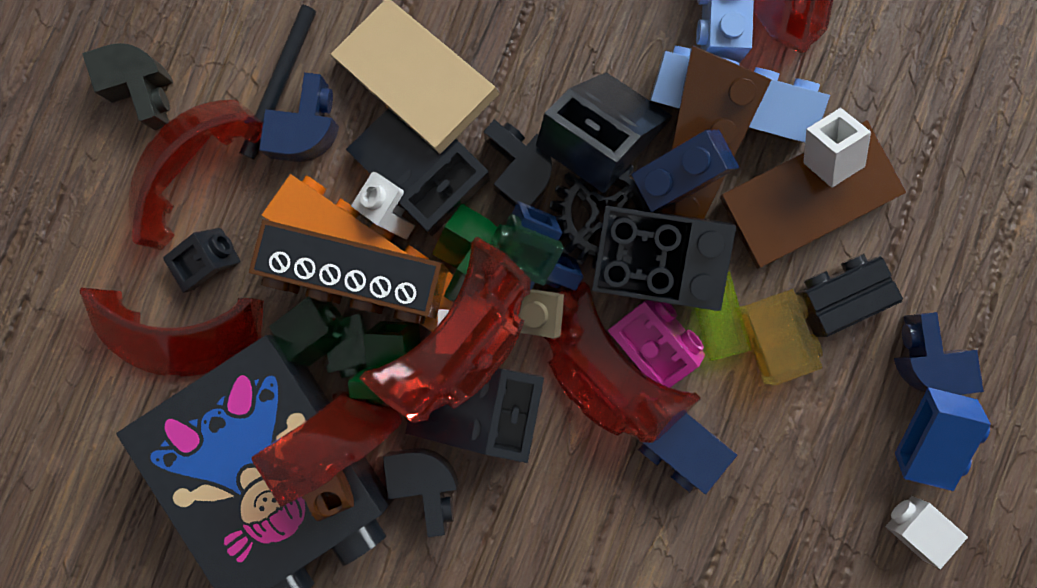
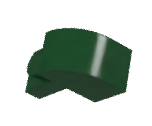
[432,204,506,305]
[348,321,422,404]

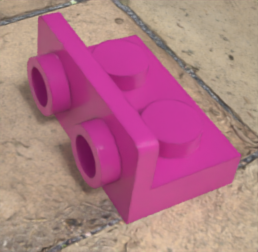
[608,300,705,395]

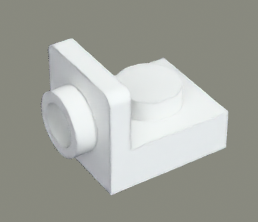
[351,172,415,240]

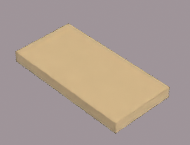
[331,0,499,154]

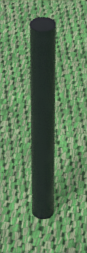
[239,4,316,160]

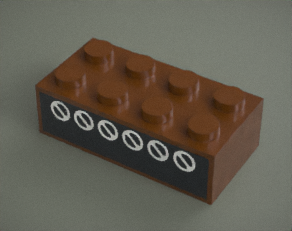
[249,219,448,325]

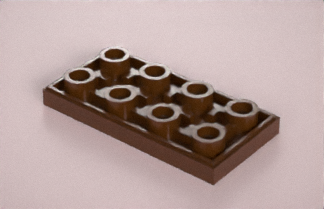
[719,120,906,269]

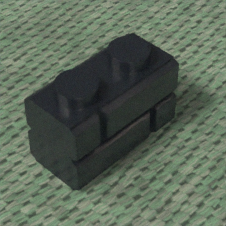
[796,253,903,337]

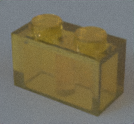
[736,289,823,386]

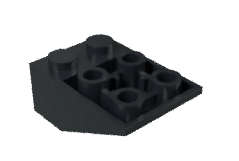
[535,72,672,193]
[346,108,490,237]
[592,206,736,311]
[405,352,544,463]

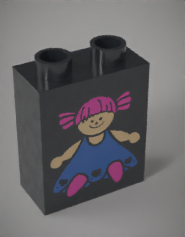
[116,335,393,588]

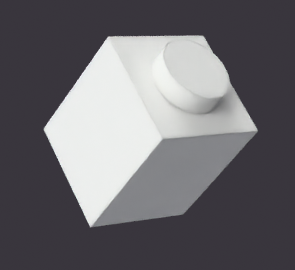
[804,108,871,187]
[885,496,968,570]

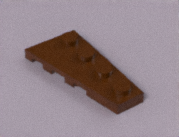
[659,45,772,219]

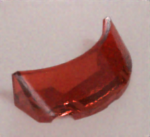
[128,100,263,250]
[360,236,531,423]
[540,282,701,443]
[80,287,264,377]
[251,390,403,507]

